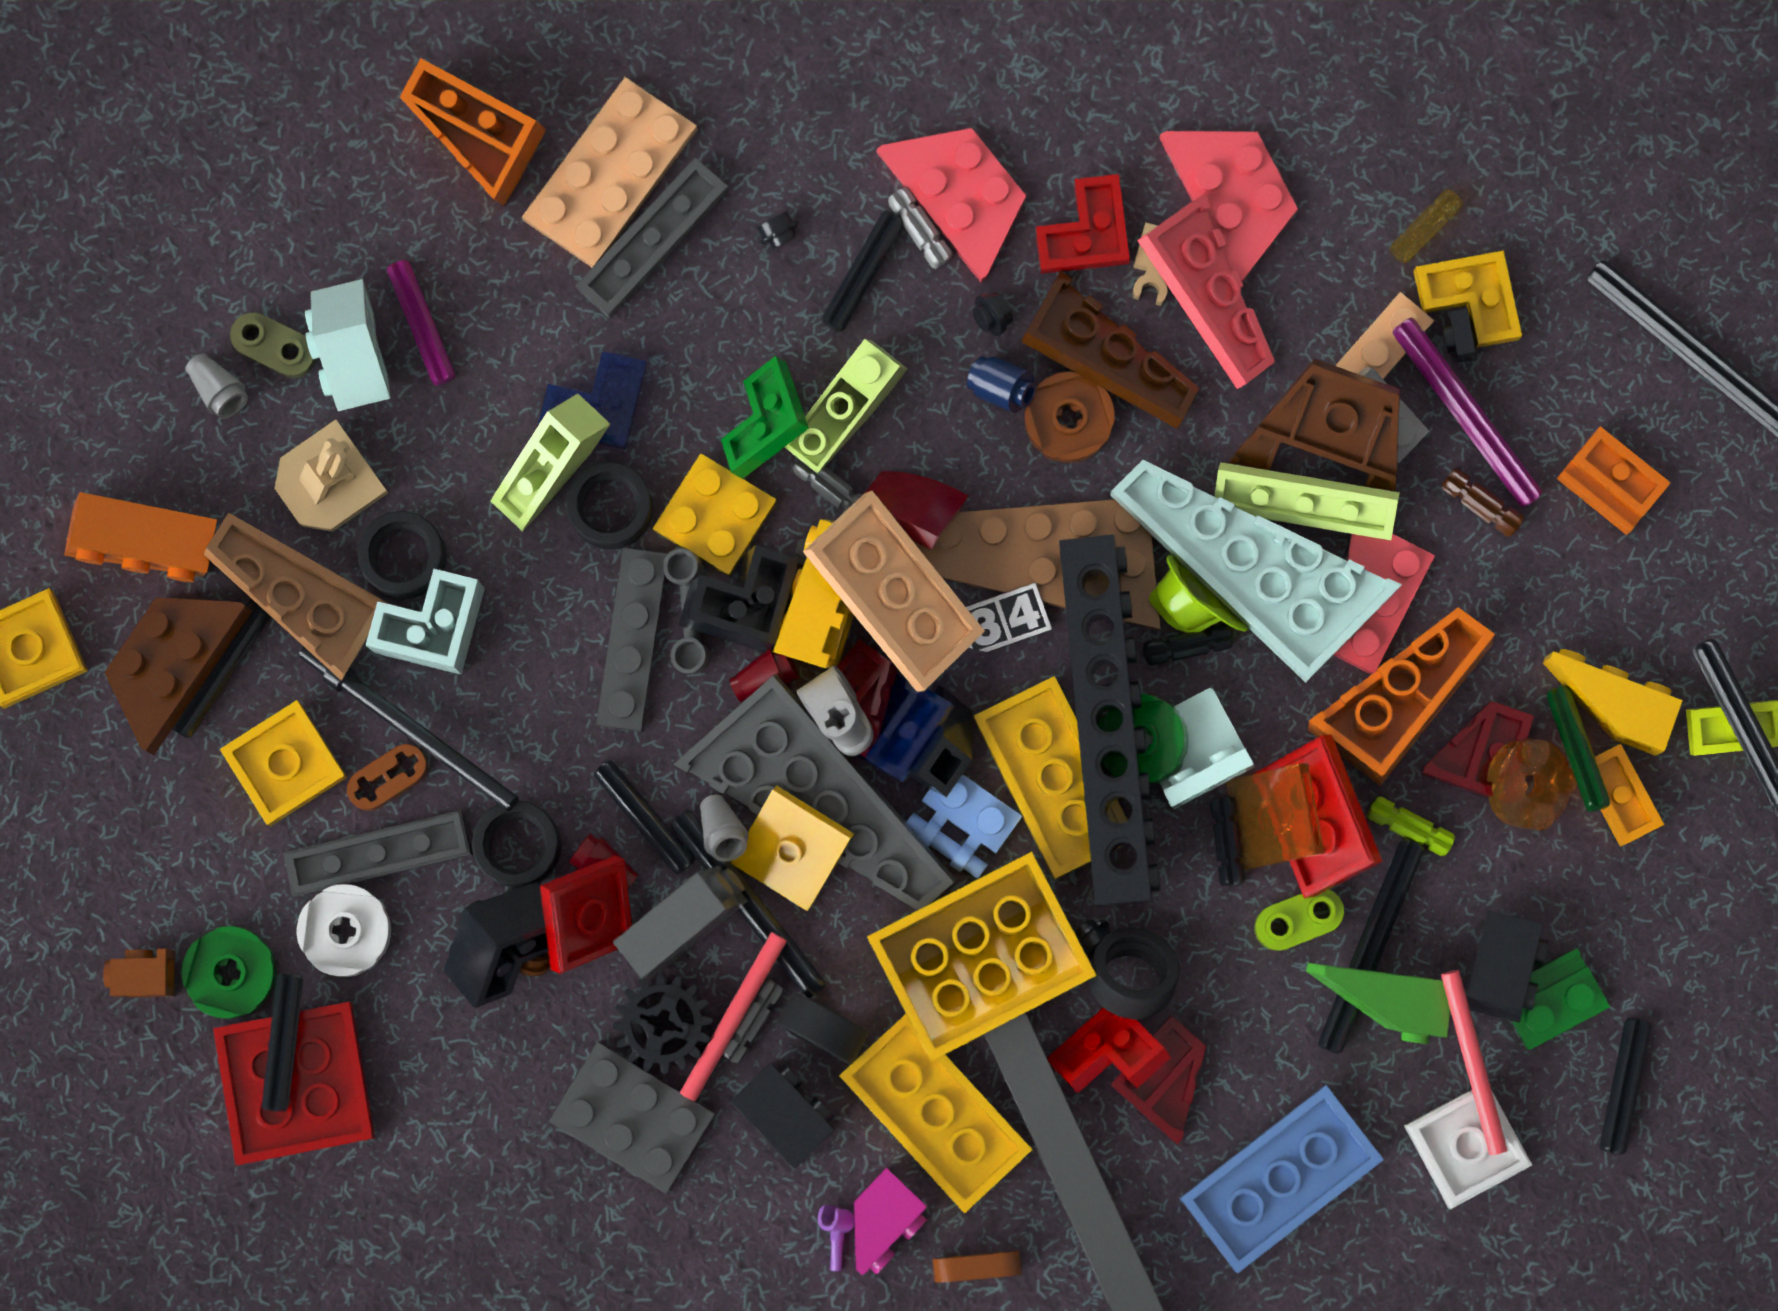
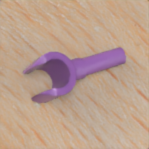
[818,1205,855,1271]

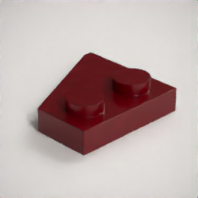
[1420,701,1534,803]

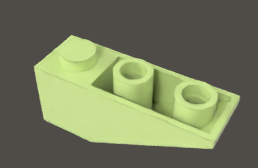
[785,339,908,474]

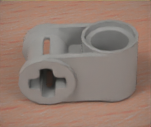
[797,665,874,756]

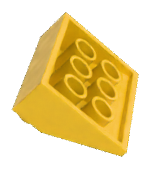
[867,852,1096,1061]

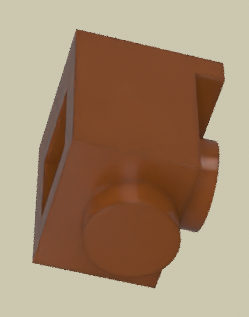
[103,949,175,998]

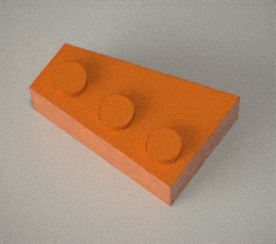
[400,58,547,206]
[64,492,217,582]

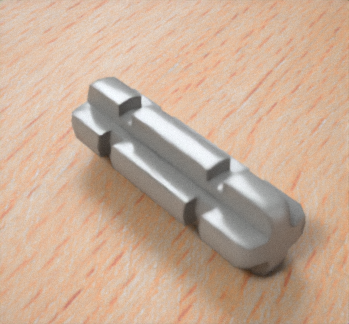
[888,187,952,269]

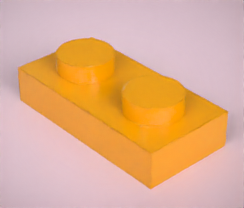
[1595,744,1664,847]

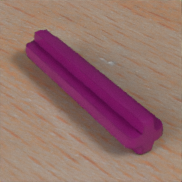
[387,260,455,386]

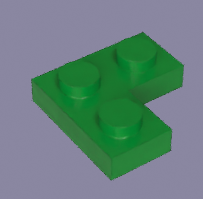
[721,356,809,479]

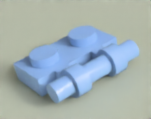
[907,774,1022,879]

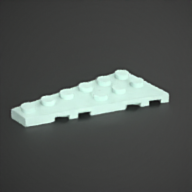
[1110,460,1402,683]

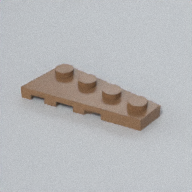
[204,513,388,681]

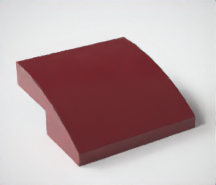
[864,471,969,550]

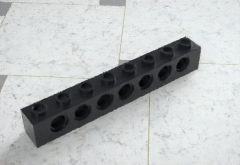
[1059,534,1161,908]

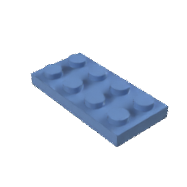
[1179,1085,1384,1274]

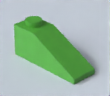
[1306,963,1450,1044]

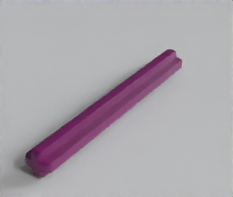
[1392,317,1542,507]

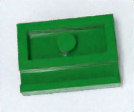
[1511,948,1610,1050]

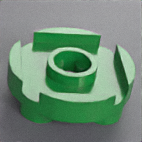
[1098,694,1188,786]
[181,926,277,1019]

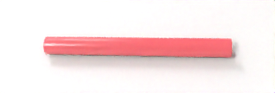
[680,932,787,1102]
[1441,970,1508,1155]

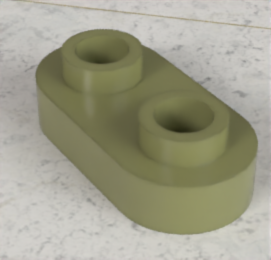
[230,313,316,378]

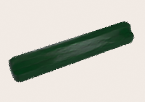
[1546,686,1610,812]

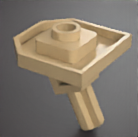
[274,420,388,532]

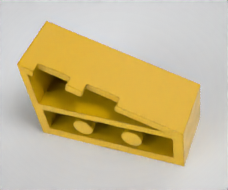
[773,519,854,668]

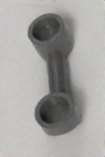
[663,548,712,675]

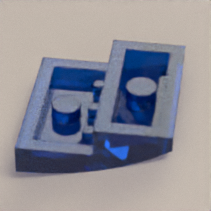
[855,673,954,782]

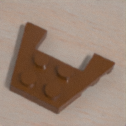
[1228,358,1400,492]

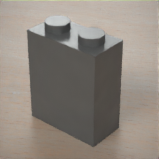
[613,866,748,979]

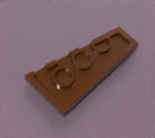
[1021,271,1199,429]

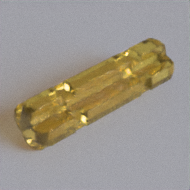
[1389,189,1463,264]

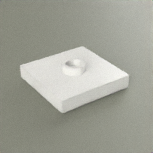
[1404,1089,1532,1209]

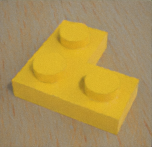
[1413,251,1522,348]

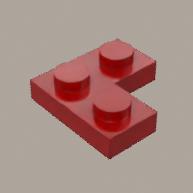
[1035,174,1130,274]
[1047,1008,1171,1094]

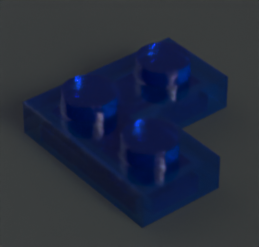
[537,351,647,450]

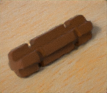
[1441,468,1524,537]

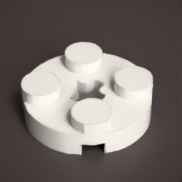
[297,884,391,977]

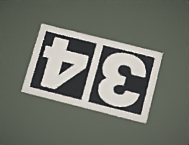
[966,583,1052,652]

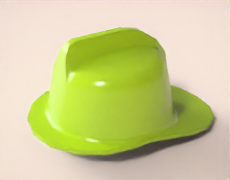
[1149,554,1249,632]

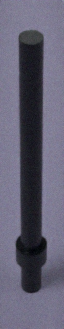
[299,647,519,811]

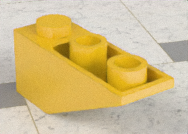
[1543,649,1683,756]

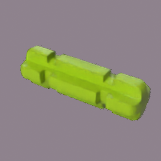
[1367,797,1455,856]

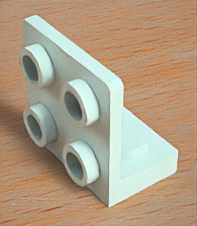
[1144,688,1255,809]

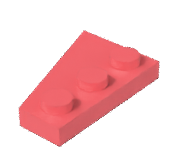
[1334,534,1435,675]

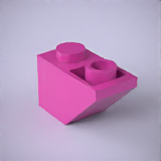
[854,1167,927,1276]

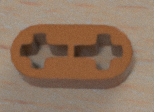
[347,744,428,811]
[932,1251,1022,1283]

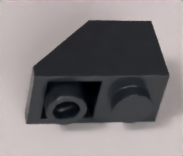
[889,686,972,797]

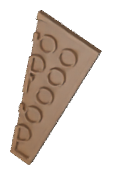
[911,499,1161,631]

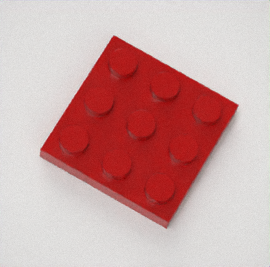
[213,1002,375,1166]

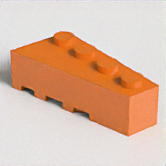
[1308,607,1495,786]

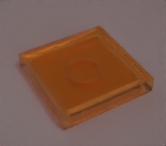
[1226,763,1325,870]

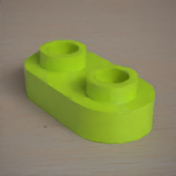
[1254,890,1344,951]

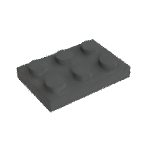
[549,1042,715,1194]

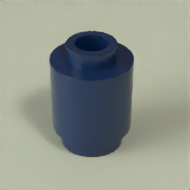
[967,356,1036,413]

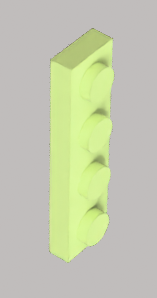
[1214,462,1400,540]

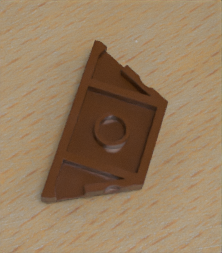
[104,597,253,756]

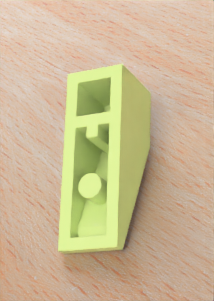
[490,394,610,531]

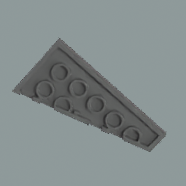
[673,674,956,910]

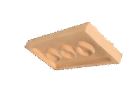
[522,77,698,267]
[803,491,985,692]

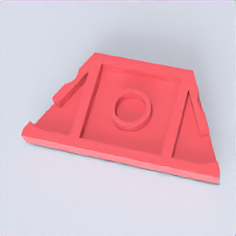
[877,128,1026,283]
[1160,131,1298,282]

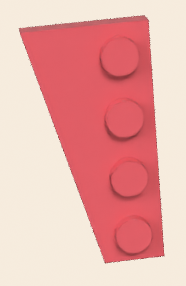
[1137,193,1275,389]

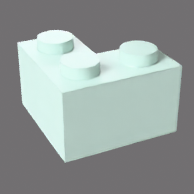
[305,279,390,411]
[366,569,485,675]

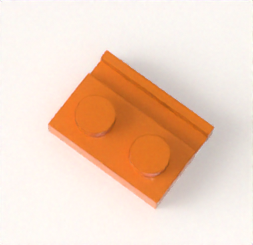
[1556,426,1671,535]

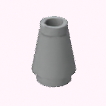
[185,353,248,419]
[700,795,748,862]

